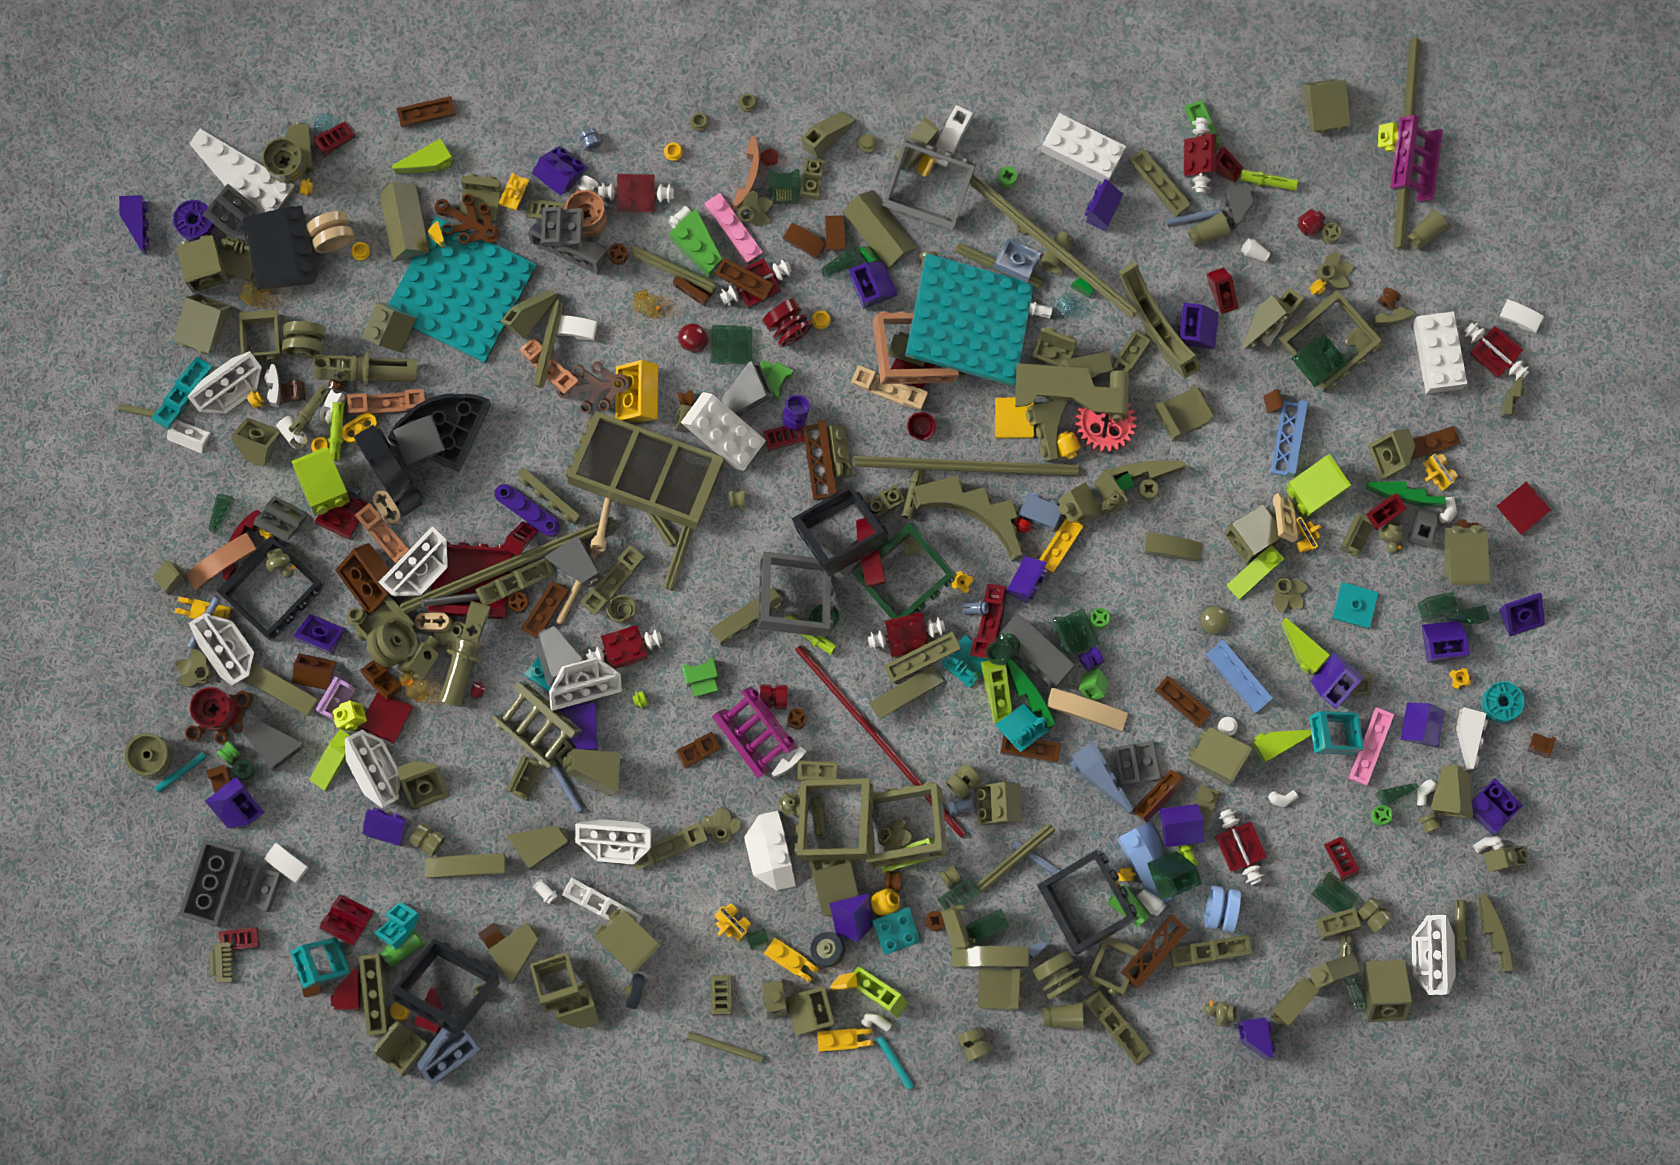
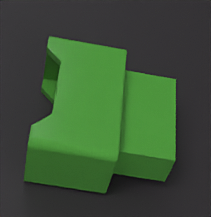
[760,360,793,401]
[682,658,719,698]

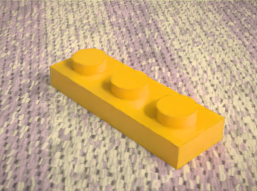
[1039,517,1084,574]

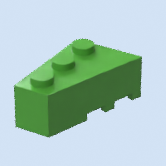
[669,208,722,278]

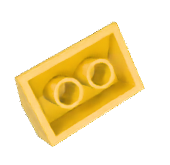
[615,360,658,422]

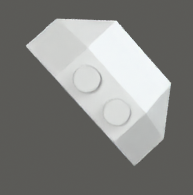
[187,351,262,414]
[379,526,448,596]
[189,613,254,686]
[549,657,622,711]
[345,730,400,808]
[744,811,796,891]
[576,819,651,864]
[1412,915,1456,995]

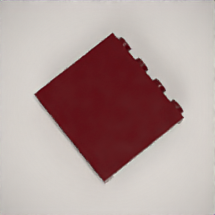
[428,541,512,620]

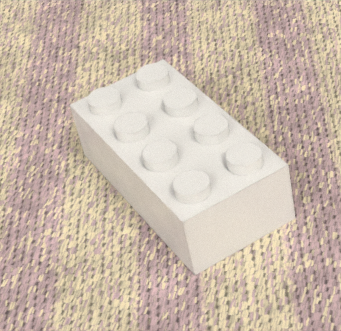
[1041,113,1126,182]
[1413,311,1467,394]
[681,392,766,471]

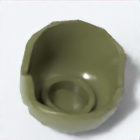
[606,595,637,624]
[1200,605,1230,635]

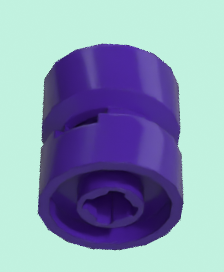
[782,394,810,430]

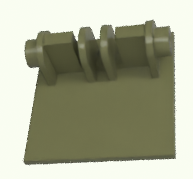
[220,235,254,281]
[1093,469,1128,515]

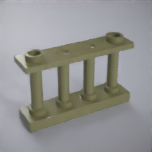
[492,681,582,768]

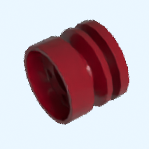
[762,298,813,348]
[189,687,238,732]

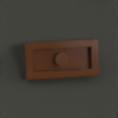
[673,268,716,306]
[292,653,336,690]

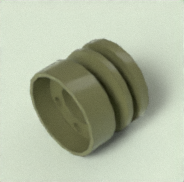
[262,137,307,184]
[1032,950,1084,1000]

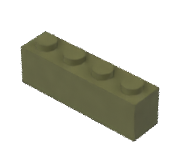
[359,954,390,1037]

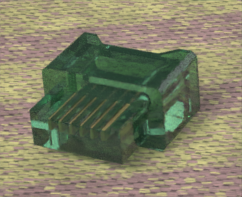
[768,169,800,204]

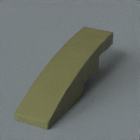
[1108,460,1186,480]
[475,557,555,605]
[243,663,319,717]
[869,665,944,720]
[425,853,506,878]
[1478,893,1513,972]
[1169,935,1253,968]
[1082,989,1151,1065]

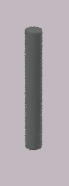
[421,593,479,607]

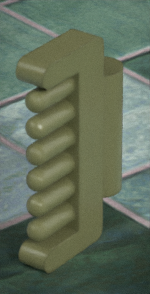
[209,942,234,982]

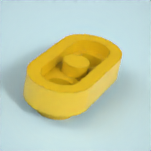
[342,413,377,444]

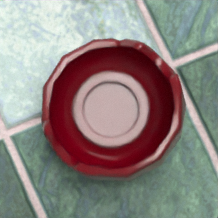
[678,323,708,353]
[907,412,936,441]

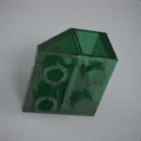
[1291,334,1348,388]
[1147,851,1202,900]

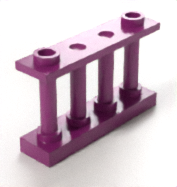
[1390,115,1443,202]
[712,686,798,778]

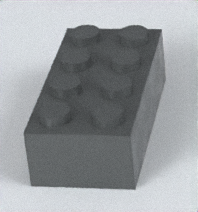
[179,839,245,928]

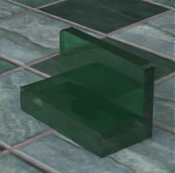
[1312,872,1359,913]

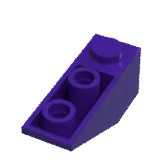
[119,195,150,255]

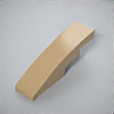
[1047,688,1128,731]

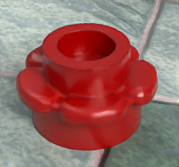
[1014,518,1032,534]

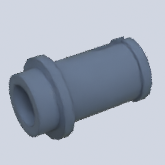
[963,600,989,616]
[947,797,973,816]

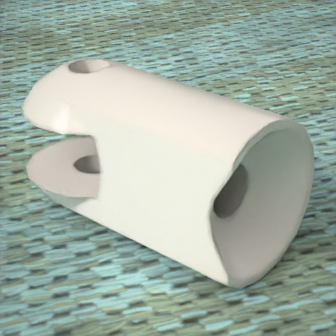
[319,389,347,424]
[276,416,307,449]

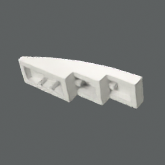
[562,878,642,924]

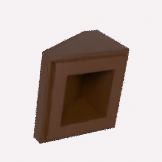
[281,380,306,403]
[1263,389,1283,413]
[478,923,505,949]

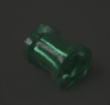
[746,928,769,950]

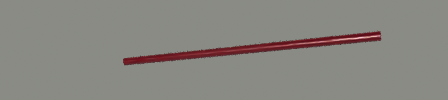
[795,645,966,838]

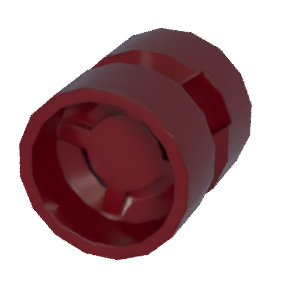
[760,684,787,710]

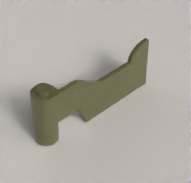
[1015,363,1129,422]

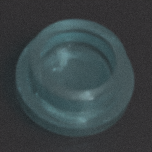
[313,113,332,132]

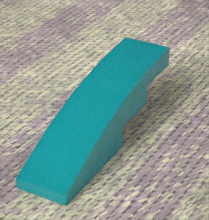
[152,357,212,429]

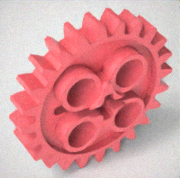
[1075,403,1137,453]

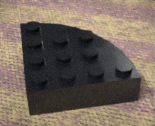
[387,393,491,472]
[354,425,423,517]

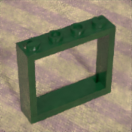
[852,523,957,619]

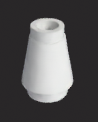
[1241,238,1270,262]
[1136,889,1166,917]

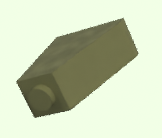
[894,117,939,172]
[284,122,314,173]
[1430,764,1473,819]
[507,825,569,870]
[488,923,539,984]
[1308,954,1361,989]

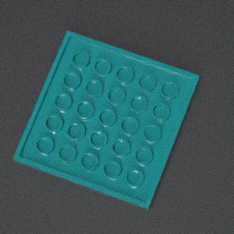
[388,216,537,363]
[905,253,1034,386]

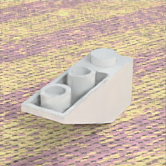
[932,105,973,167]
[1456,707,1488,771]

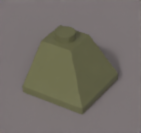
[231,417,281,467]
[1369,428,1415,480]
[397,761,449,810]
[551,981,600,1029]

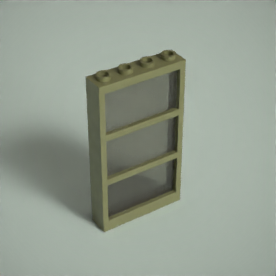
[565,411,724,530]

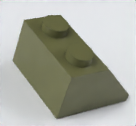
[362,302,417,353]

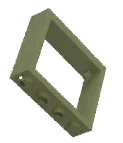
[1279,290,1382,392]
[795,778,874,861]
[867,782,947,868]

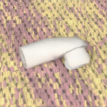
[1439,497,1457,523]
[1417,780,1437,806]
[1269,790,1299,807]
[1473,837,1503,853]
[861,1014,892,1032]

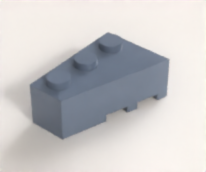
[417,1013,480,1086]

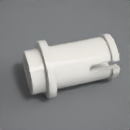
[668,206,691,228]
[1029,302,1052,319]
[533,879,558,904]

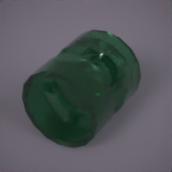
[986,632,1020,666]

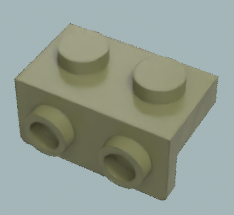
[888,332,925,367]

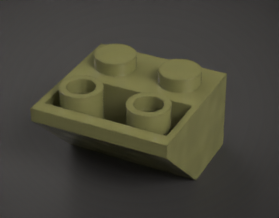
[976,782,1022,825]
[786,986,835,1036]

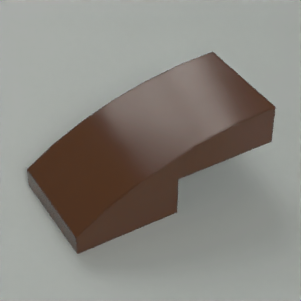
[825,215,845,251]
[782,223,826,259]
[360,660,402,700]
[676,732,721,768]

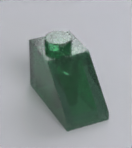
[965,909,1009,944]

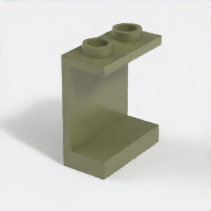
[1154,384,1214,441]
[354,596,416,642]

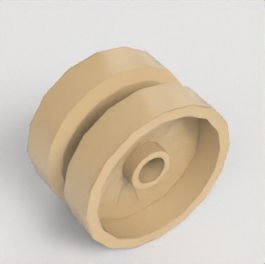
[307,211,355,253]

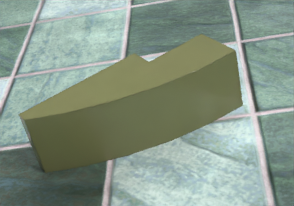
[1144,532,1201,562]

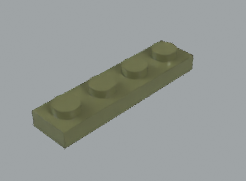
[1128,149,1191,217]
[518,467,581,524]
[884,631,962,683]

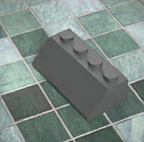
[528,219,608,275]
[999,612,1074,688]

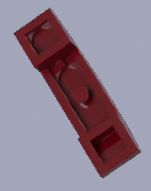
[223,510,261,581]
[856,518,886,587]
[970,584,1007,659]

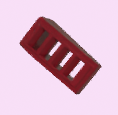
[313,121,356,157]
[763,426,804,452]
[503,521,539,556]
[1324,837,1360,882]
[218,927,259,950]

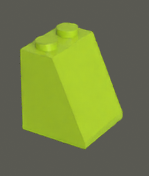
[291,447,350,516]
[1286,454,1351,517]

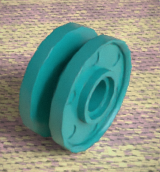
[1481,681,1525,724]

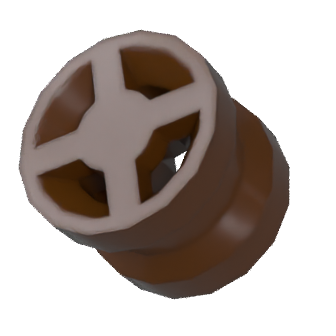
[608,243,628,265]
[1377,287,1401,311]
[677,389,695,406]
[509,592,529,613]
[787,708,807,729]
[884,871,902,892]
[925,911,945,931]

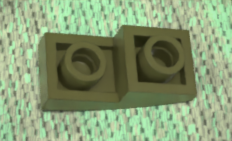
[800,158,824,200]
[1373,307,1414,327]
[1500,378,1524,418]
[866,485,906,517]

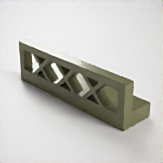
[710,587,784,646]

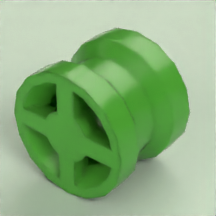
[998,166,1017,188]
[1090,608,1110,629]
[217,741,241,766]
[1371,805,1392,826]

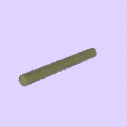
[687,1032,764,1063]

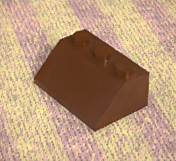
[335,543,395,615]

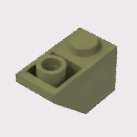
[153,559,186,595]
[1484,846,1528,872]

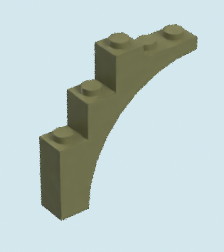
[1118,262,1200,379]
[1025,351,1112,461]
[911,475,1023,561]

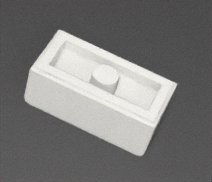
[167,419,211,453]

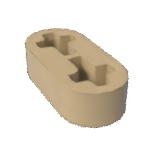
[373,491,401,525]
[414,613,452,632]

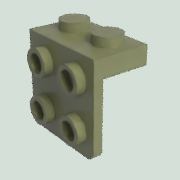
[460,174,501,222]
[1031,327,1077,366]
[977,969,1023,1010]
[373,1021,429,1077]

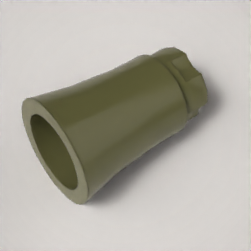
[1407,209,1450,250]
[1188,212,1231,247]
[1039,231,1074,275]
[1043,1002,1084,1030]

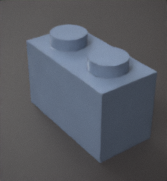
[1018,493,1061,532]

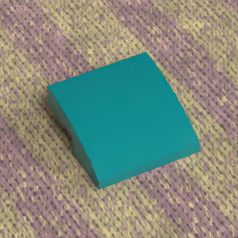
[375,902,420,950]

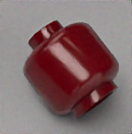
[1297,209,1326,237]

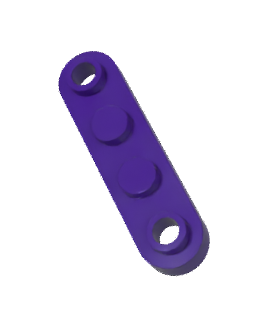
[495,484,560,537]

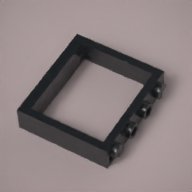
[791,485,889,577]
[217,536,323,640]
[1037,850,1139,954]
[391,938,500,1037]

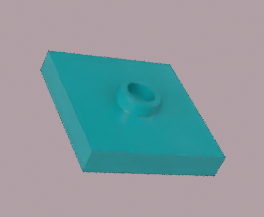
[1332,582,1379,629]

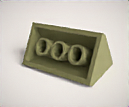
[380,181,430,262]
[843,190,918,269]

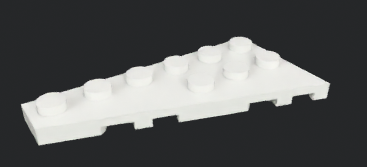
[189,129,295,216]

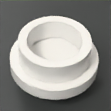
[1218,717,1238,736]

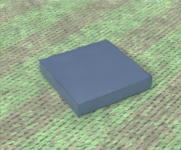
[993,238,1042,283]

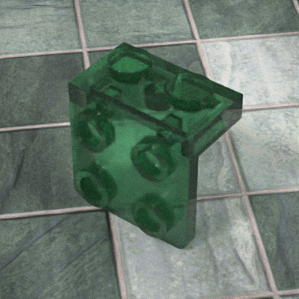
[1052,609,1100,653]

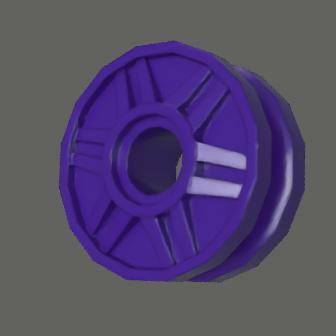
[173,200,215,241]

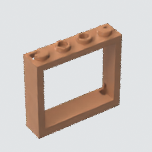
[873,311,959,384]

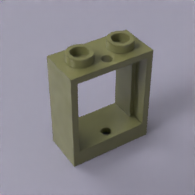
[239,310,282,362]
[1086,936,1139,997]
[530,952,582,1013]
[1268,977,1320,1028]

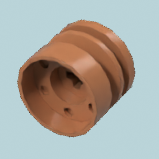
[565,190,607,239]

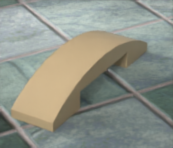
[851,365,928,410]

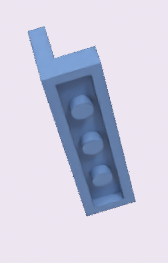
[1270,400,1308,478]
[1206,639,1273,713]

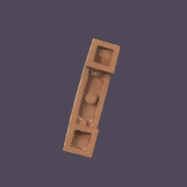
[733,136,759,211]
[519,338,580,395]
[347,389,425,415]
[355,503,409,564]
[186,533,257,591]

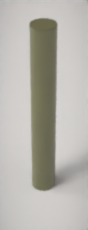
[118,404,156,418]

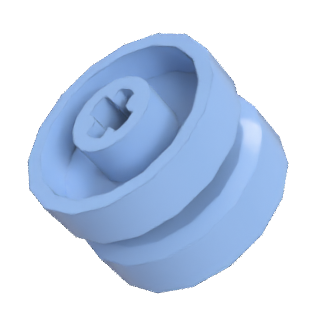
[1205,886,1241,933]

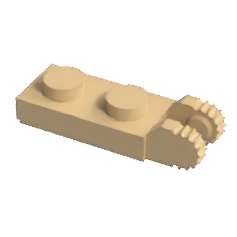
[1273,493,1298,542]

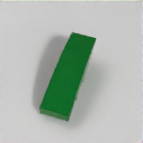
[1365,482,1446,507]
[1005,659,1055,729]

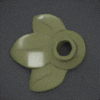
[737,191,773,226]
[1317,252,1354,288]
[1346,321,1383,354]
[1273,577,1308,613]
[432,619,465,655]
[175,649,212,687]
[702,807,741,845]
[877,819,913,852]

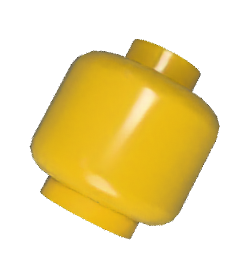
[1056,430,1081,460]
[871,888,900,916]

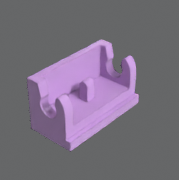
[315,676,356,721]

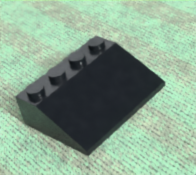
[242,206,318,290]

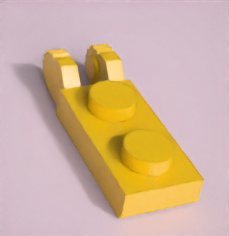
[174,597,232,620]
[764,938,820,983]
[817,1028,874,1052]

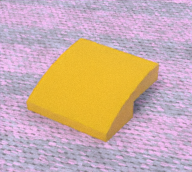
[995,398,1034,438]

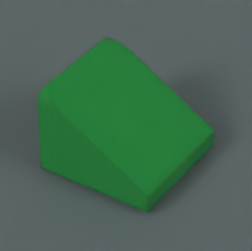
[860,246,880,263]
[1071,277,1093,298]
[1115,473,1134,491]

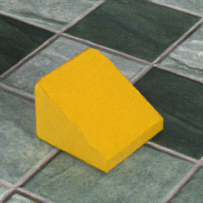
[916,153,936,177]
[428,221,445,248]
[830,972,858,990]

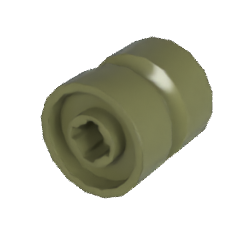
[945,763,982,800]
[409,821,446,858]
[1356,896,1392,933]
[957,1026,991,1062]

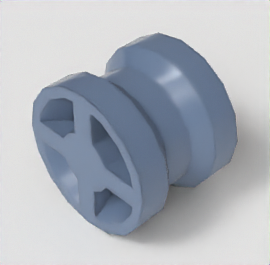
[579,129,602,151]

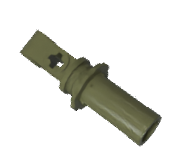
[312,351,417,387]
[439,601,491,707]

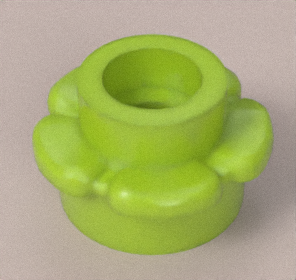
[633,691,648,709]

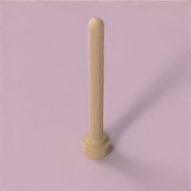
[590,466,618,552]
[556,543,604,625]

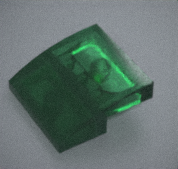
[711,325,752,365]

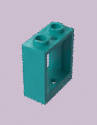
[1309,711,1364,755]
[290,937,350,989]

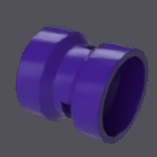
[1078,646,1104,672]

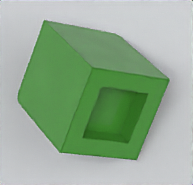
[1079,668,1108,701]

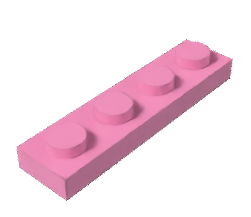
[705,193,763,264]
[1348,707,1394,786]

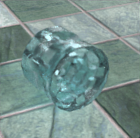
[1053,293,1076,316]

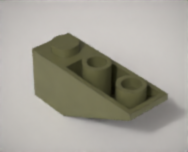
[801,111,856,160]
[1259,287,1304,348]
[501,290,558,339]
[1242,295,1291,349]

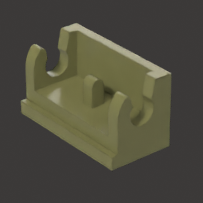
[1339,512,1374,558]
[506,755,543,801]
[797,760,837,781]
[941,905,976,948]
[1316,908,1361,940]

